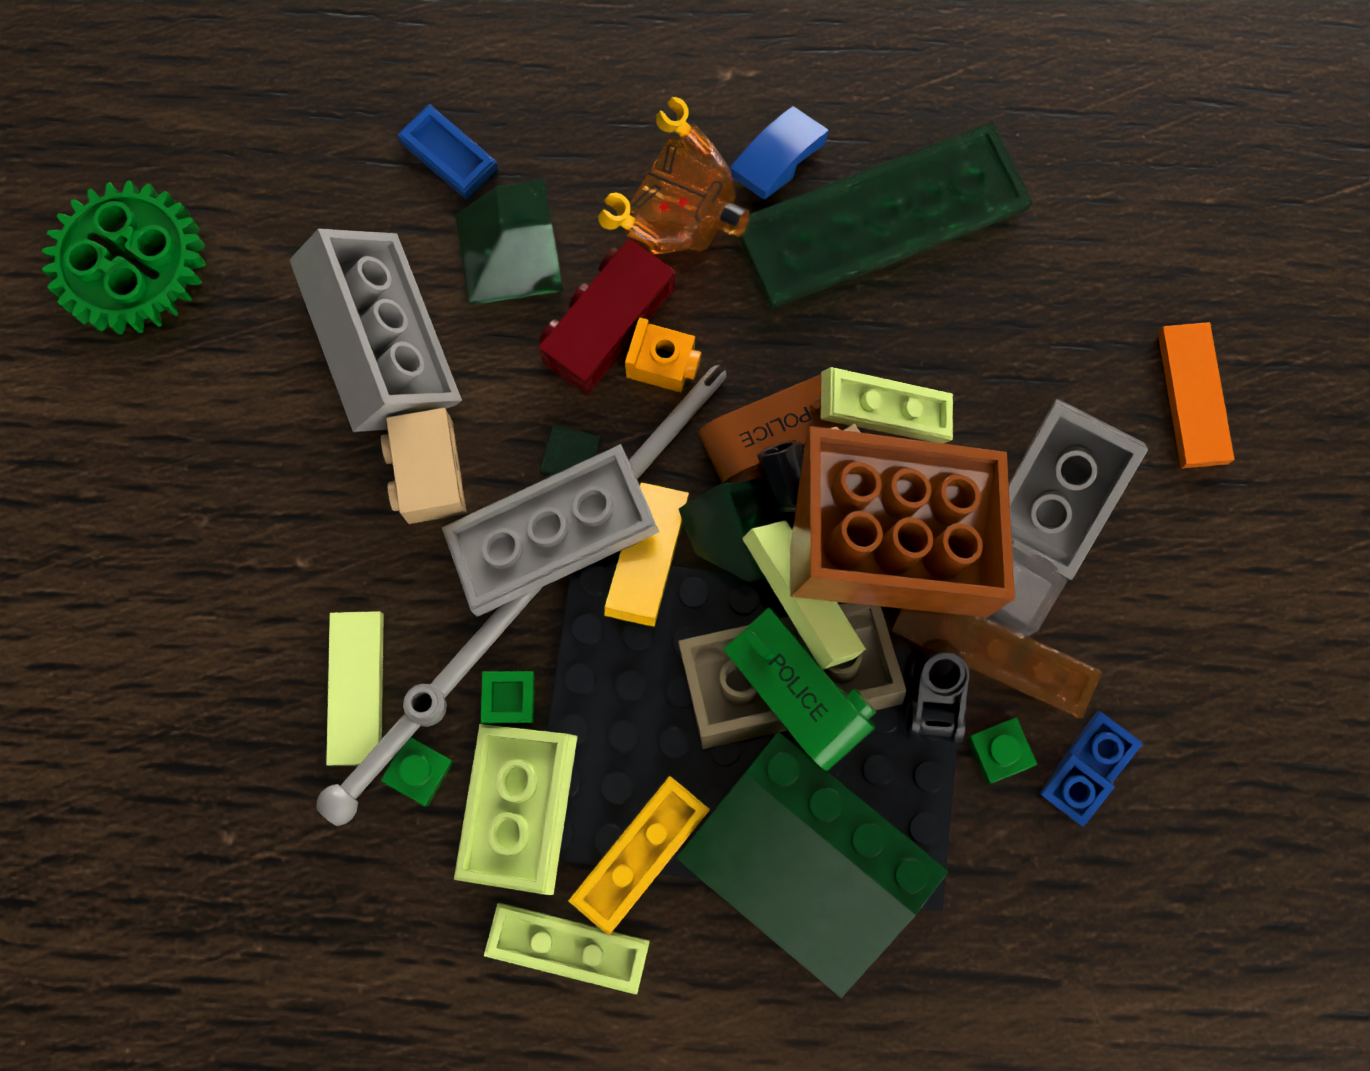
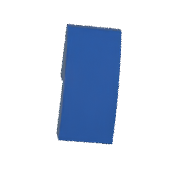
[729,106,829,200]
[1040,710,1143,827]

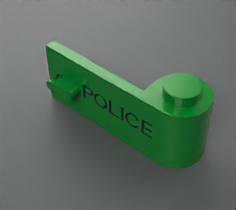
[723,607,876,771]

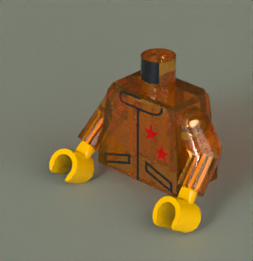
[598,97,750,254]

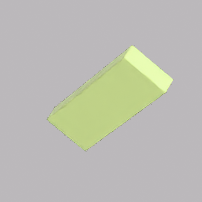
[821,367,953,443]
[742,520,866,670]
[326,611,384,766]
[484,903,650,995]

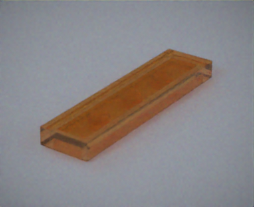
[890,609,1103,719]

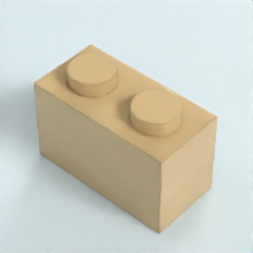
[381,408,467,524]

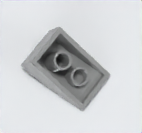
[1009,398,1148,580]

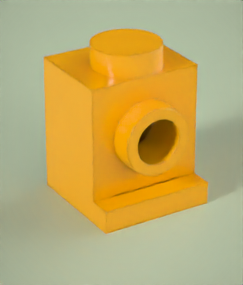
[625,317,702,393]

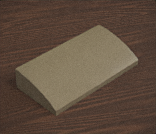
[678,603,906,750]

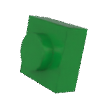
[481,671,535,724]
[966,717,1037,785]
[381,737,454,807]

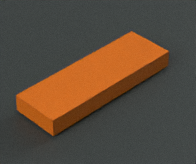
[1158,322,1235,468]

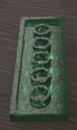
[734,122,1033,310]

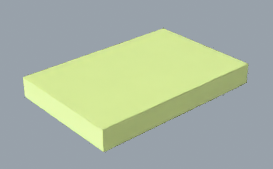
[454,724,577,895]

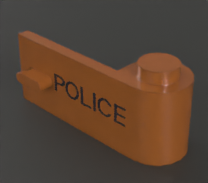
[698,374,850,491]

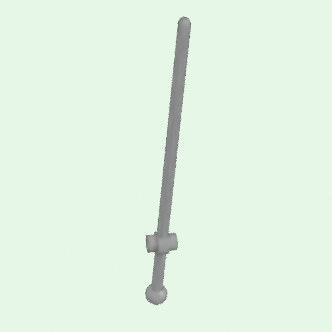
[316,365,727,826]

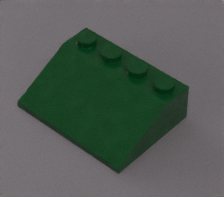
[676,732,949,998]

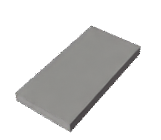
[442,444,660,617]

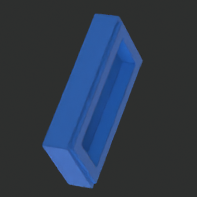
[397,104,498,200]

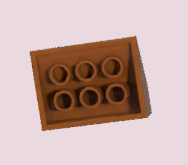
[790,426,1015,617]

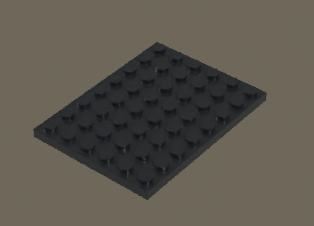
[547,558,968,911]

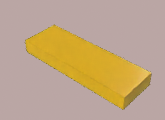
[604,482,689,627]
[568,776,710,936]

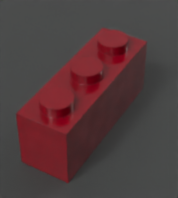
[539,238,675,396]

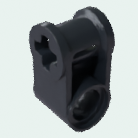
[905,639,970,744]

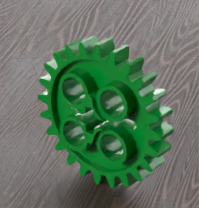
[42,181,206,335]

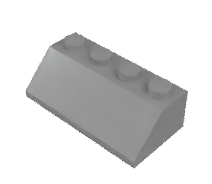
[289,229,462,432]

